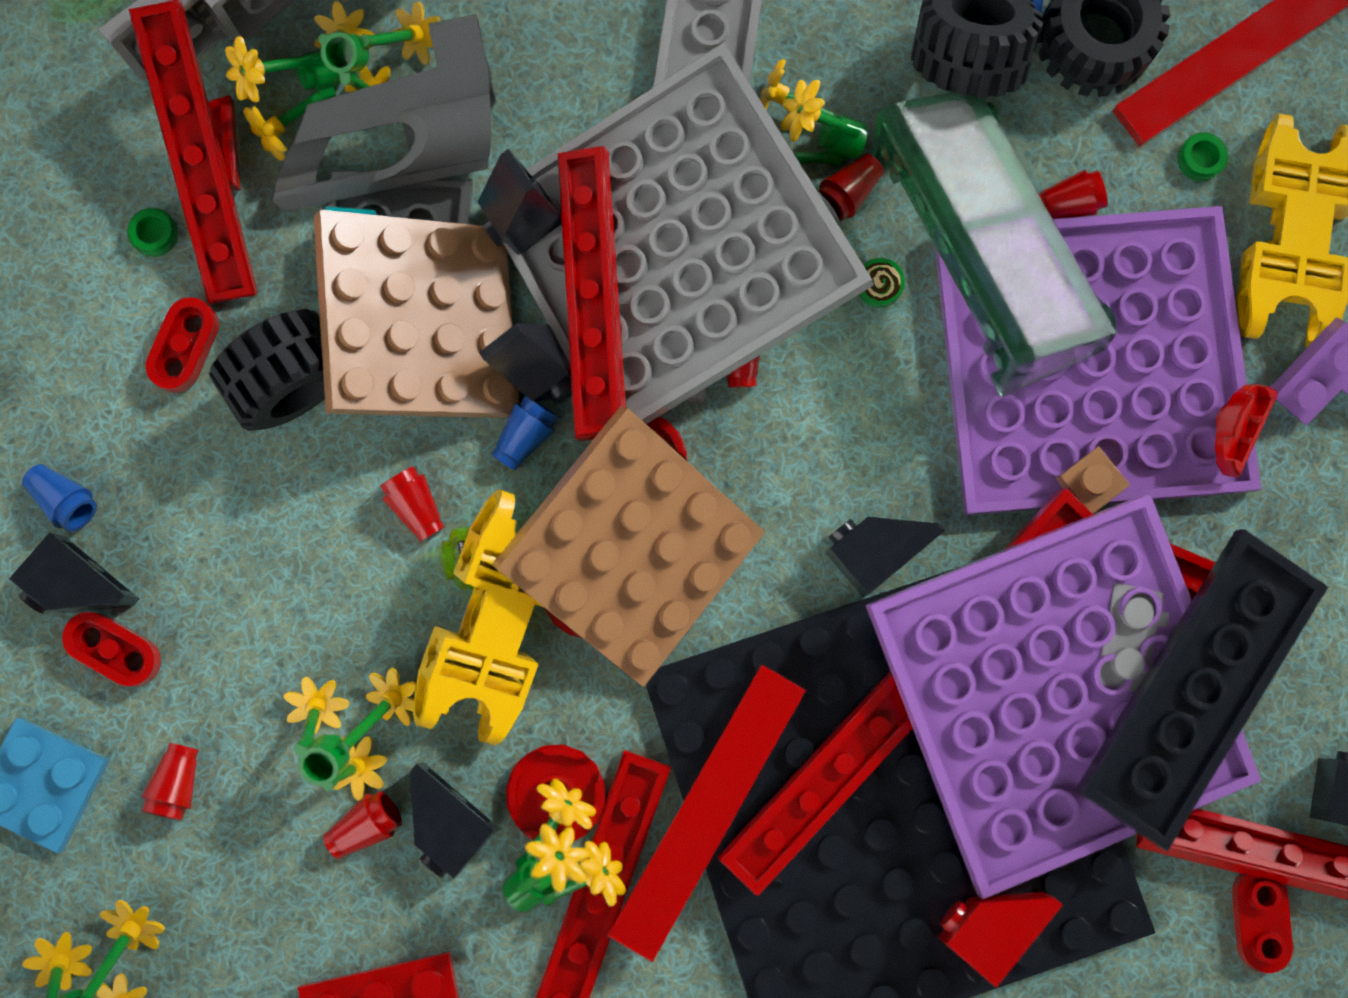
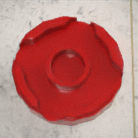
[506,744,606,841]

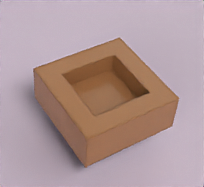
[1056,446,1130,514]

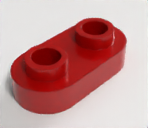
[145,297,219,393]
[62,612,161,687]
[1232,874,1293,974]

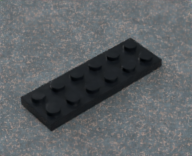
[1074,529,1328,851]

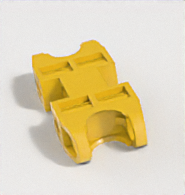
[1236,113,1348,347]
[413,489,543,746]

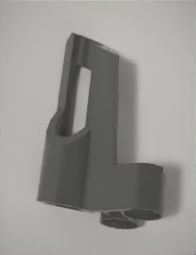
[272,14,497,211]

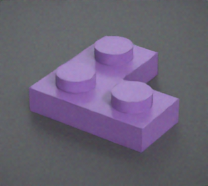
[1270,317,1348,426]

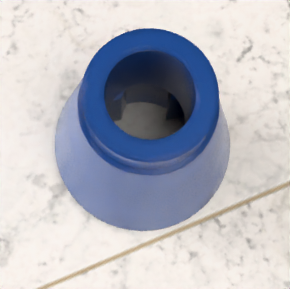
[492,396,558,470]
[22,464,97,532]

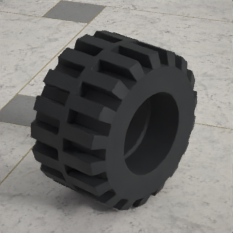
[911,0,1043,98]
[1038,0,1170,97]
[209,309,325,431]

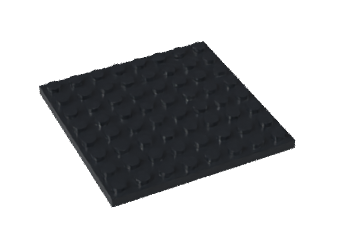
[646,565,1156,998]

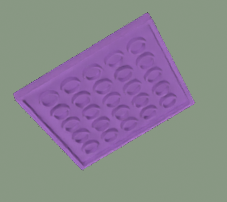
[933,206,1261,516]
[866,494,1262,899]

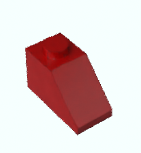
[938,892,1062,987]

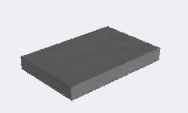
[326,170,474,224]

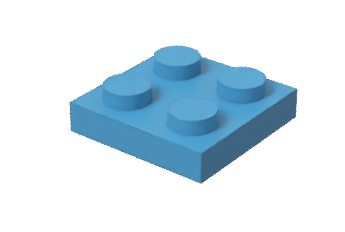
[0,718,110,853]

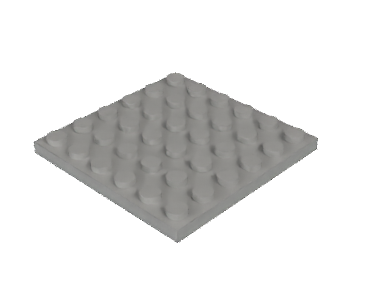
[504,42,874,424]

